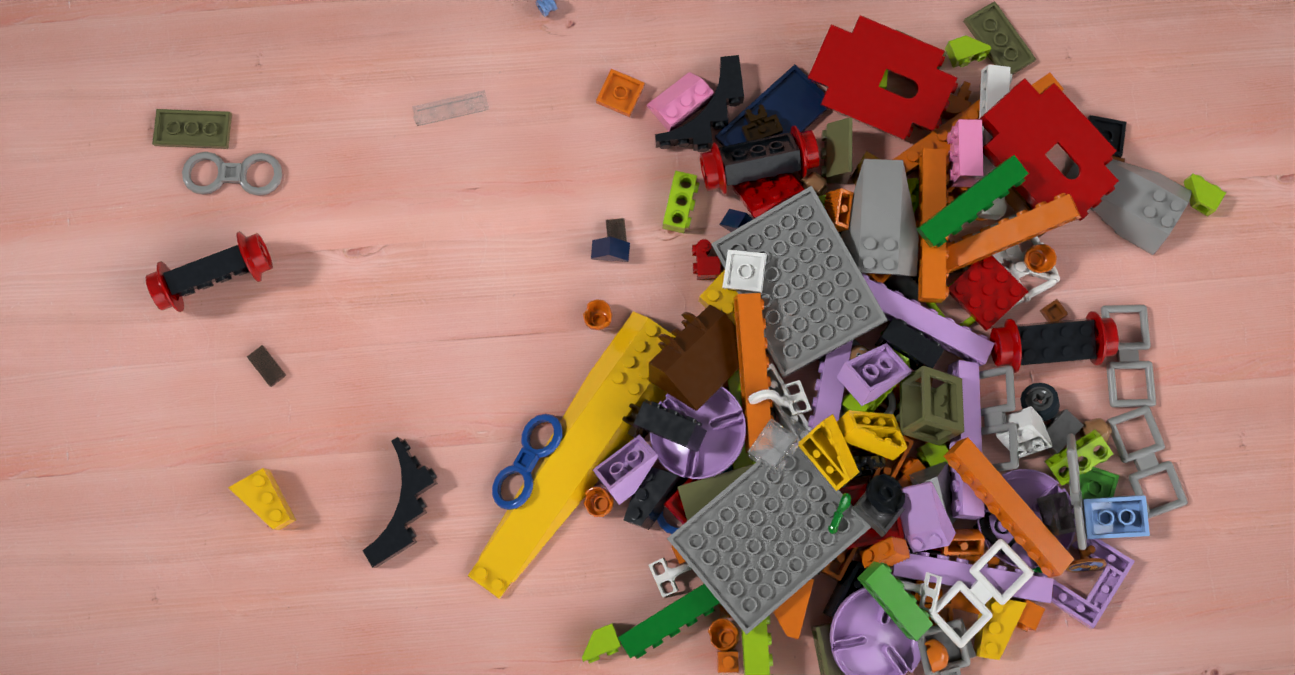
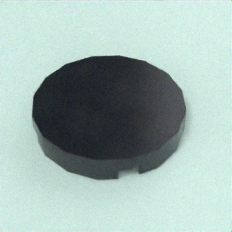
[866,474,905,514]

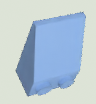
[1083,495,1150,539]

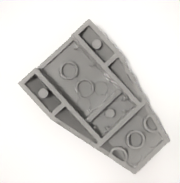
[841,159,919,277]
[1066,159,1192,255]

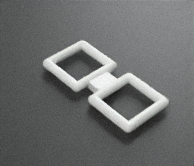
[928,539,1034,648]

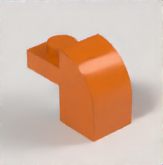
[940,81,971,120]

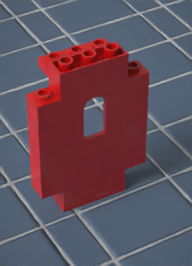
[807,15,958,140]
[978,78,1119,222]

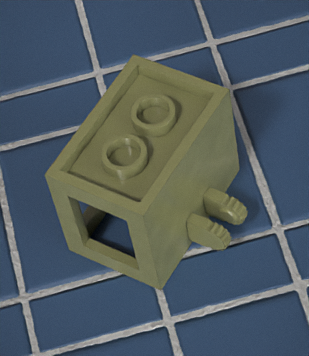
[896,366,964,446]

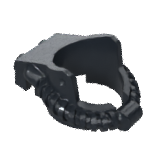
[852,454,886,478]

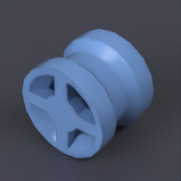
[535,0,558,17]

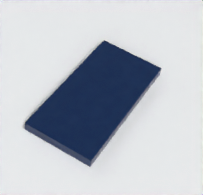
[715,64,828,146]

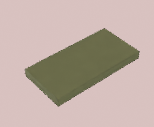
[963,1,1036,75]
[152,109,232,149]
[678,464,754,521]

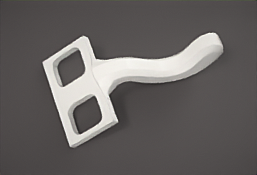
[748,380,812,416]
[649,558,692,597]
[900,572,942,613]

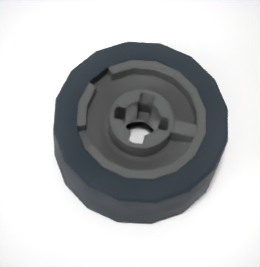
[1020,383,1060,421]

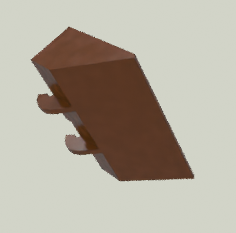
[649,305,739,411]

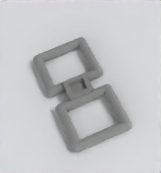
[1101,305,1156,408]
[979,366,1019,471]
[1106,406,1188,519]
[1067,434,1087,550]
[917,619,971,675]

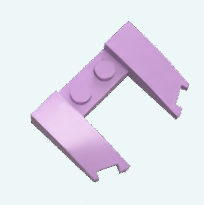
[1051,539,1135,629]

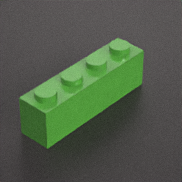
[857,561,933,641]

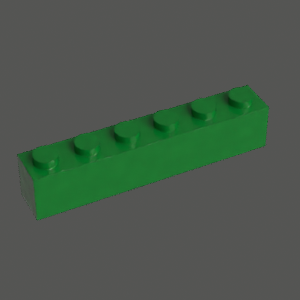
[916,155,1029,248]
[618,584,722,659]

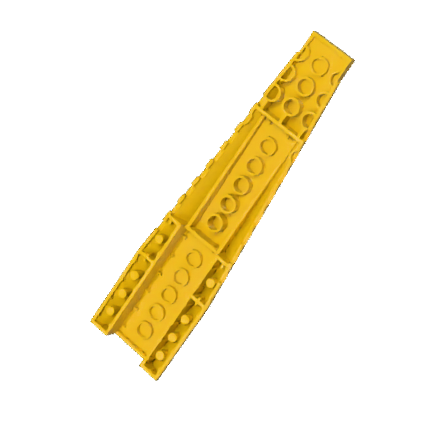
[467,311,675,599]

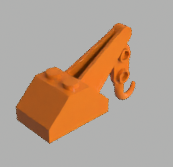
[773,578,814,639]

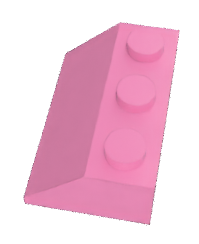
[647,72,713,132]

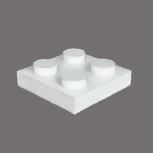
[723,250,767,293]

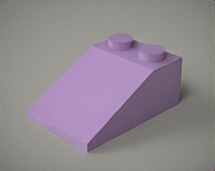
[837,343,912,406]
[593,434,659,505]
[900,481,956,553]

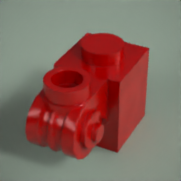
[692,239,720,280]

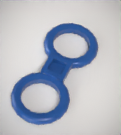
[492,413,563,510]

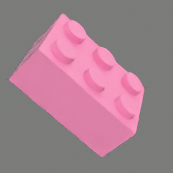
[947,119,984,187]

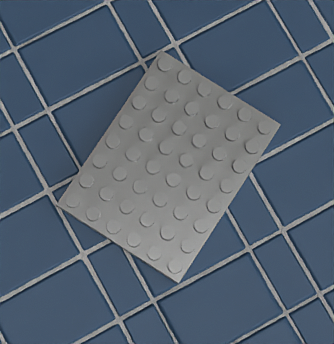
[711,186,888,377]
[667,434,871,635]

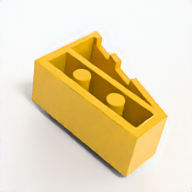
[837,410,908,460]
[797,414,859,491]
[228,468,296,530]

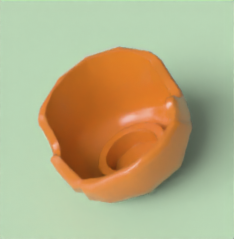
[1024,244,1057,273]
[583,299,612,331]
[584,487,614,517]
[708,618,740,651]
[925,639,949,673]

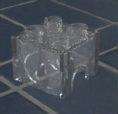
[748,419,799,475]

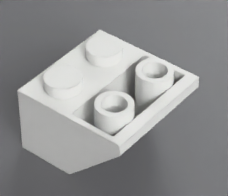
[996,406,1052,458]

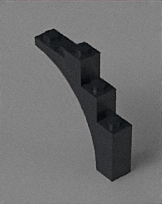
[655,55,744,152]
[362,437,438,568]

